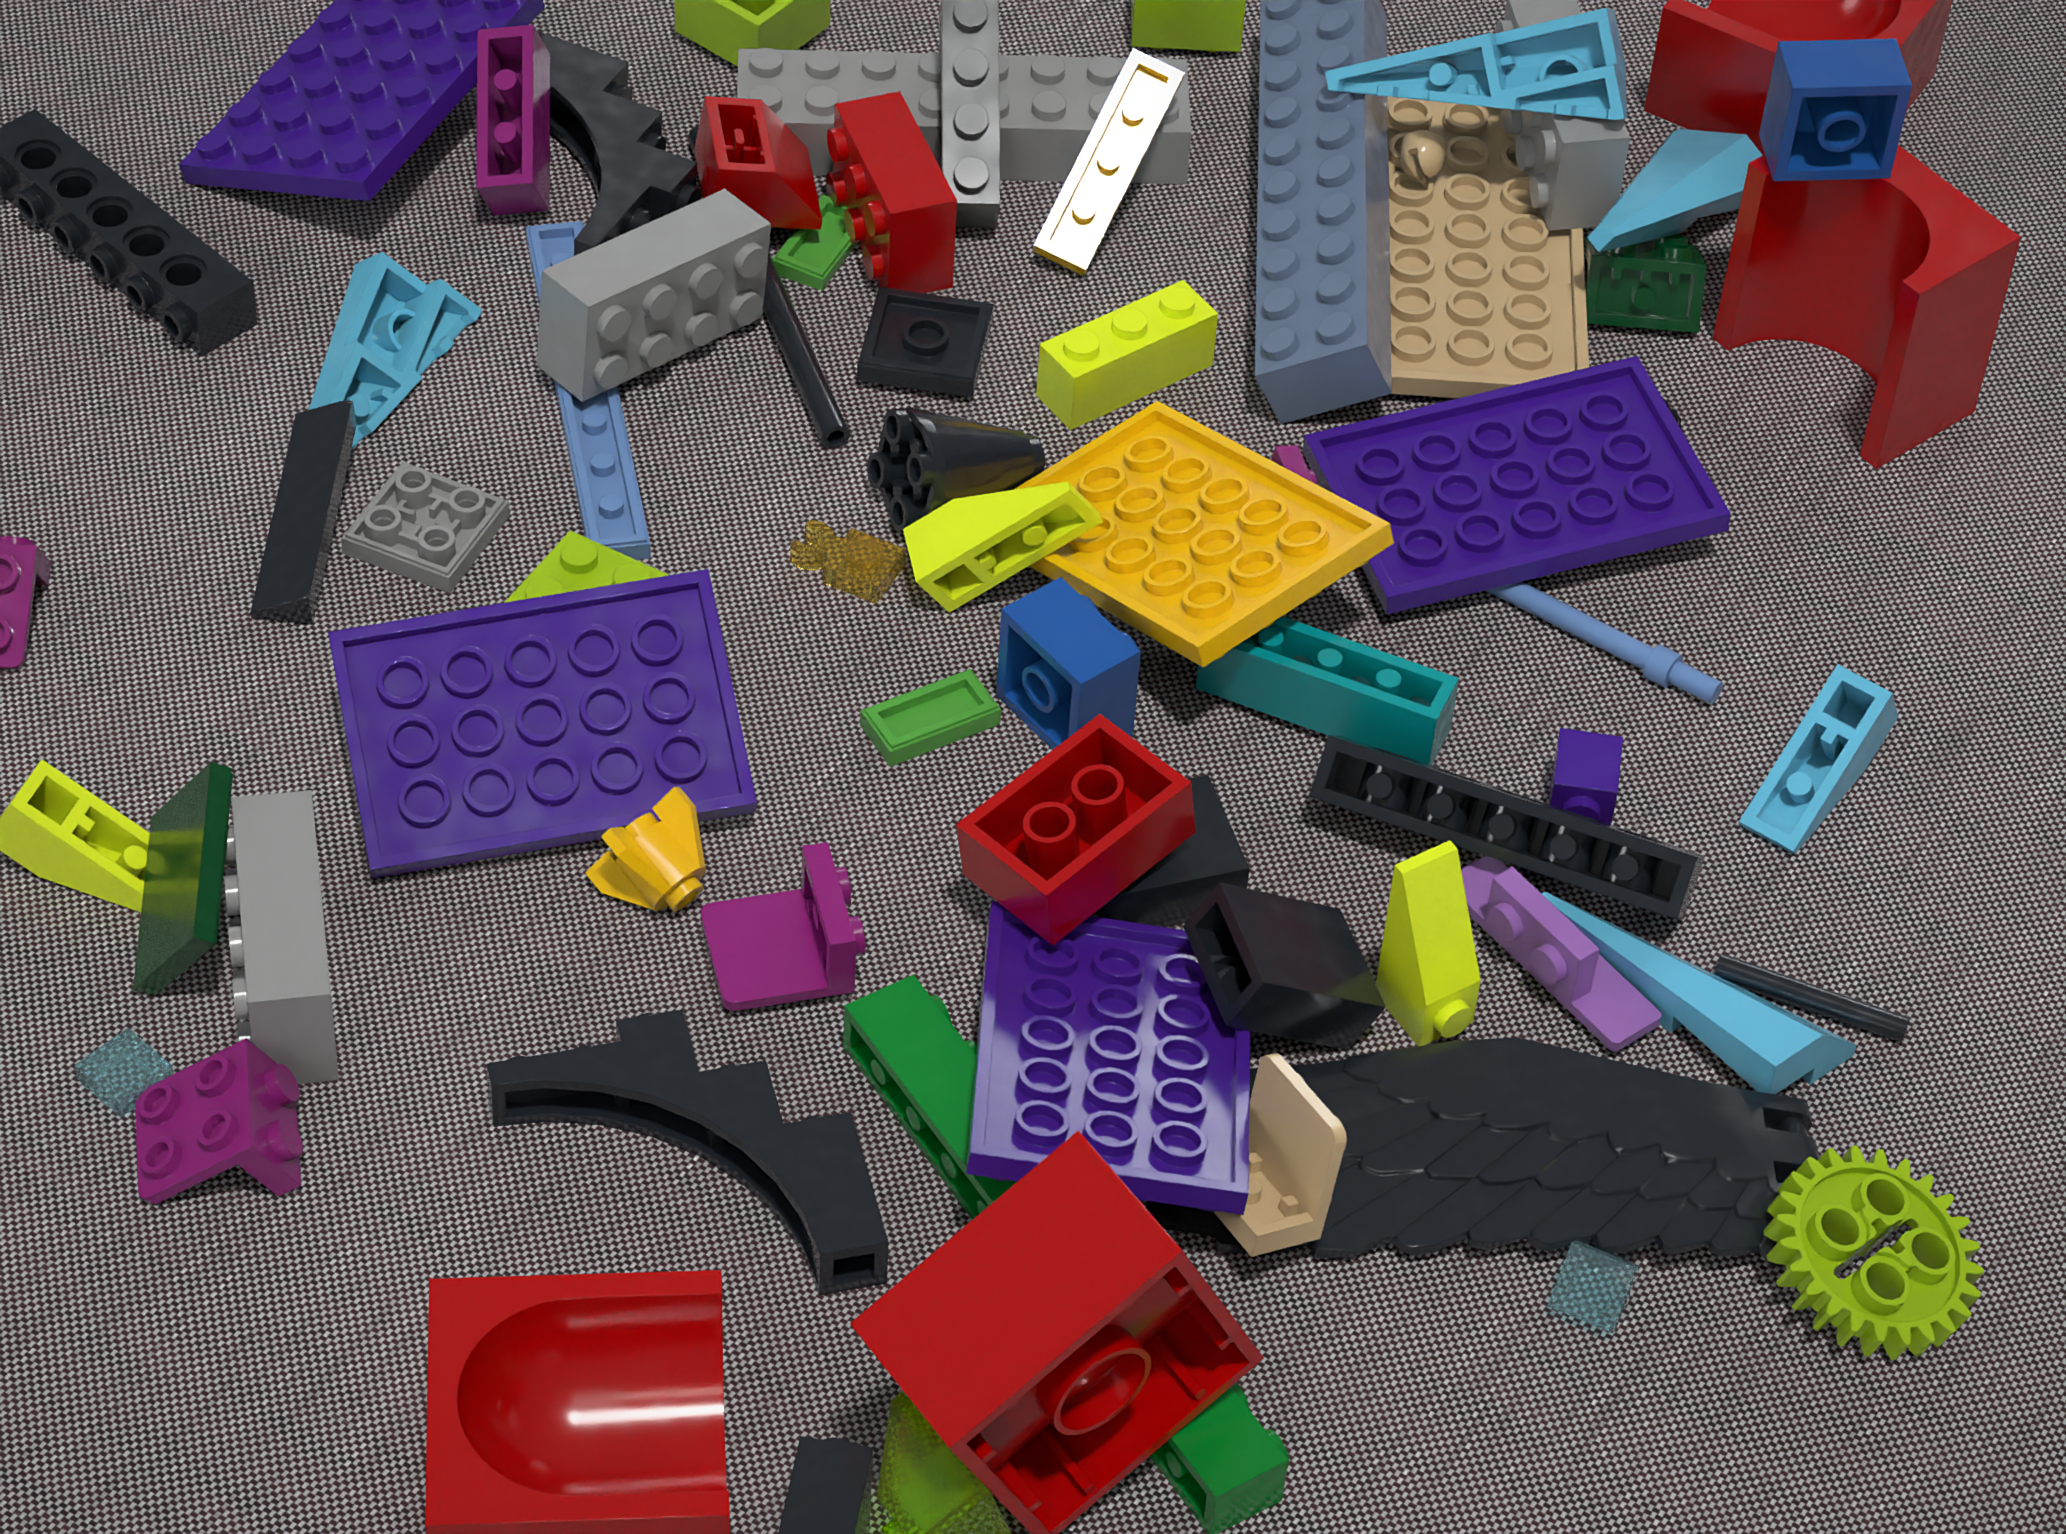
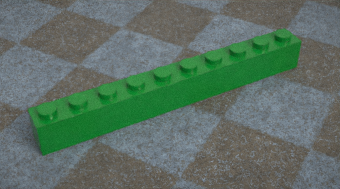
[843,974,1289,1534]

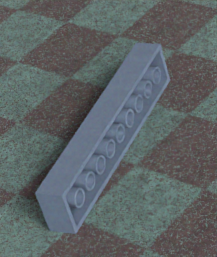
[1255,0,1392,424]

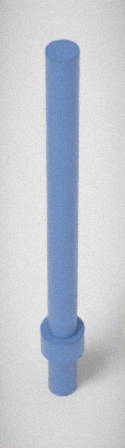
[1485,582,1723,704]

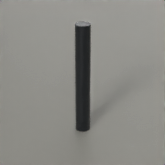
[1714,954,1911,1043]

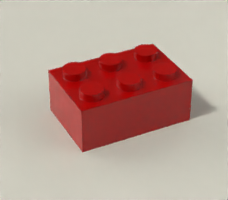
[826,91,957,293]
[956,714,1196,946]

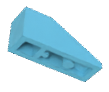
[1739,664,1898,855]

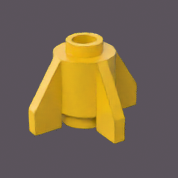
[585,787,706,912]

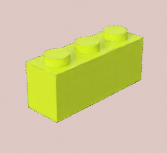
[1036,280,1218,430]

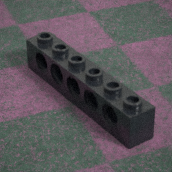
[0,109,257,357]
[1309,735,1705,919]

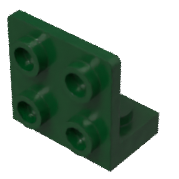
[1583,234,1707,333]

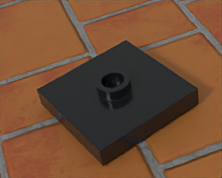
[857,287,994,397]

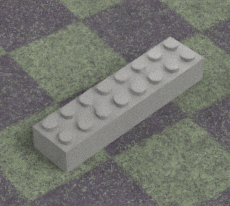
[737,48,1192,184]

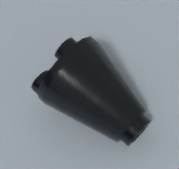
[867,408,1045,531]

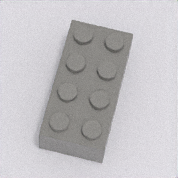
[1495,0,1630,231]
[537,189,771,402]
[224,790,339,1084]

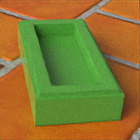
[772,194,858,291]
[860,669,1001,767]

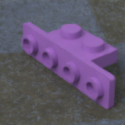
[1461,855,1662,1052]

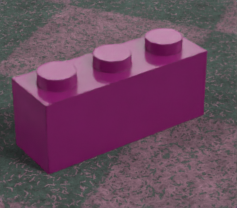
[476,25,550,215]

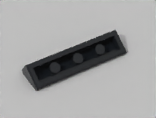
[250,400,357,624]

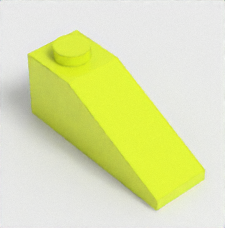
[903,481,1103,613]
[0,759,150,912]
[1376,840,1481,1046]

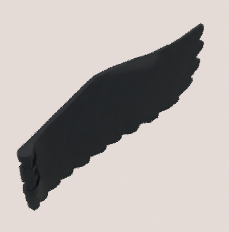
[1146,1037,1819,1265]

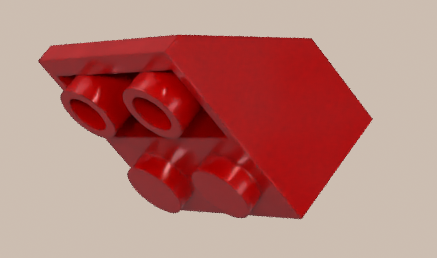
[694,96,823,230]

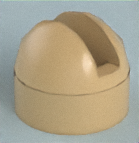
[1400,130,1447,180]

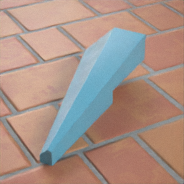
[1325,8,1627,120]
[1587,129,1762,252]
[309,252,482,456]
[1541,891,1857,1095]

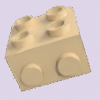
[1214,1053,1347,1257]

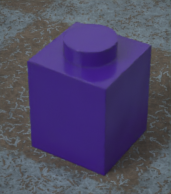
[1548,728,1623,825]

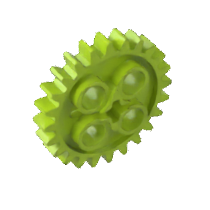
[1764,1145,1984,1360]

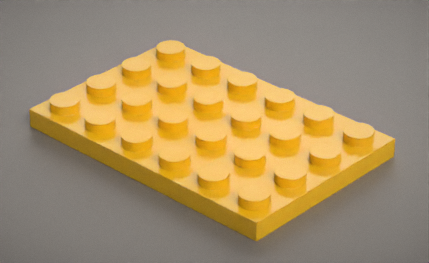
[1015,401,1394,667]

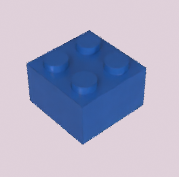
[1759,39,1912,181]
[996,577,1141,750]

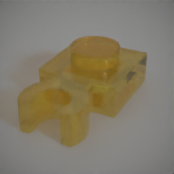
[790,520,906,604]

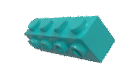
[1196,616,1459,765]

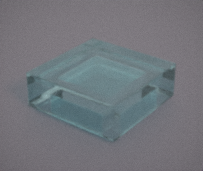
[75,1028,173,1117]
[1548,1240,1640,1333]

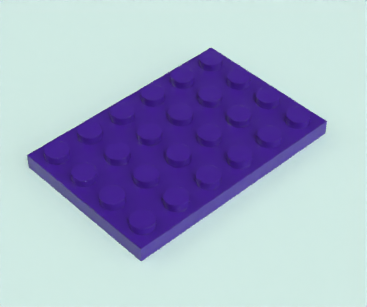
[179,0,545,201]
[1303,356,1731,615]
[328,569,757,879]
[966,901,1250,1215]

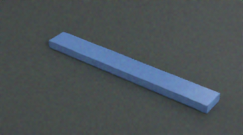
[526,221,651,560]

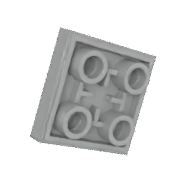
[341,462,510,593]

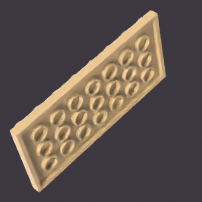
[1388,97,1589,398]

